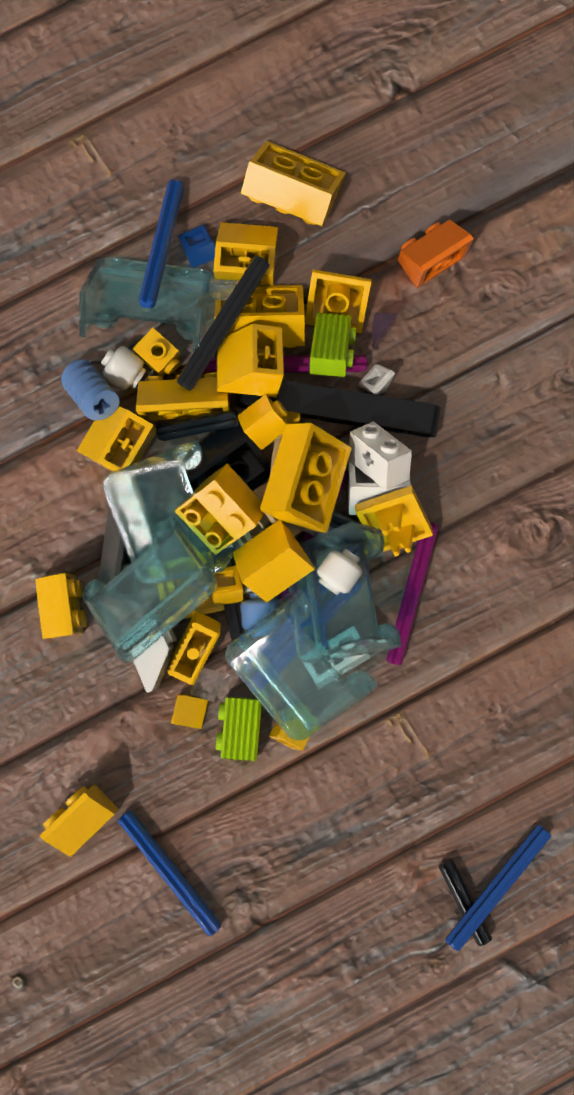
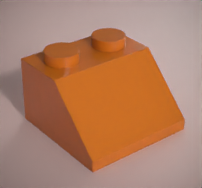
[398,219,474,288]

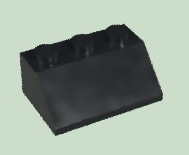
[163,424,271,500]

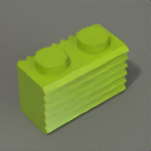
[310,312,357,377]
[216,696,262,761]

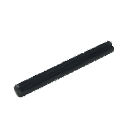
[177,256,269,391]

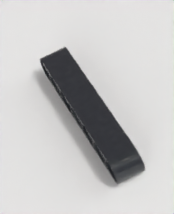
[236,380,441,438]

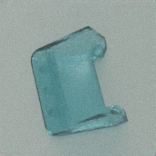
[103,440,237,584]
[83,515,217,663]
[289,522,402,662]
[226,589,378,740]

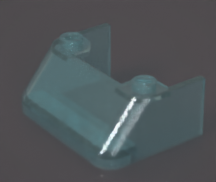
[79,257,212,352]

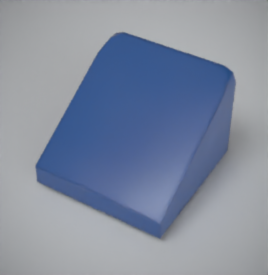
[178,225,215,268]

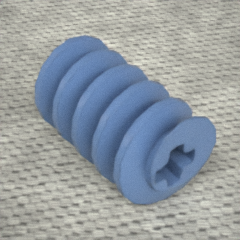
[61,359,120,420]

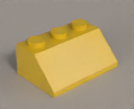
[241,140,346,226]
[214,285,305,348]
[136,373,231,422]
[260,423,352,533]

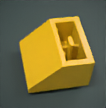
[213,222,278,286]
[217,324,284,397]
[77,406,157,478]
[174,463,265,555]
[35,573,87,639]
[39,784,119,857]

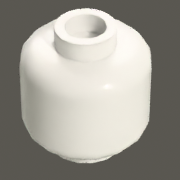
[101,346,146,390]
[317,549,363,596]

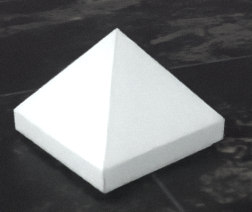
[358,364,395,395]

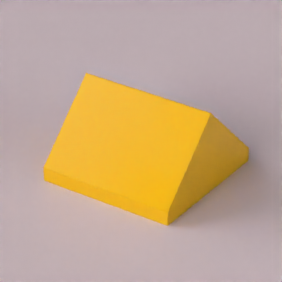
[305,269,372,334]
[233,520,316,602]

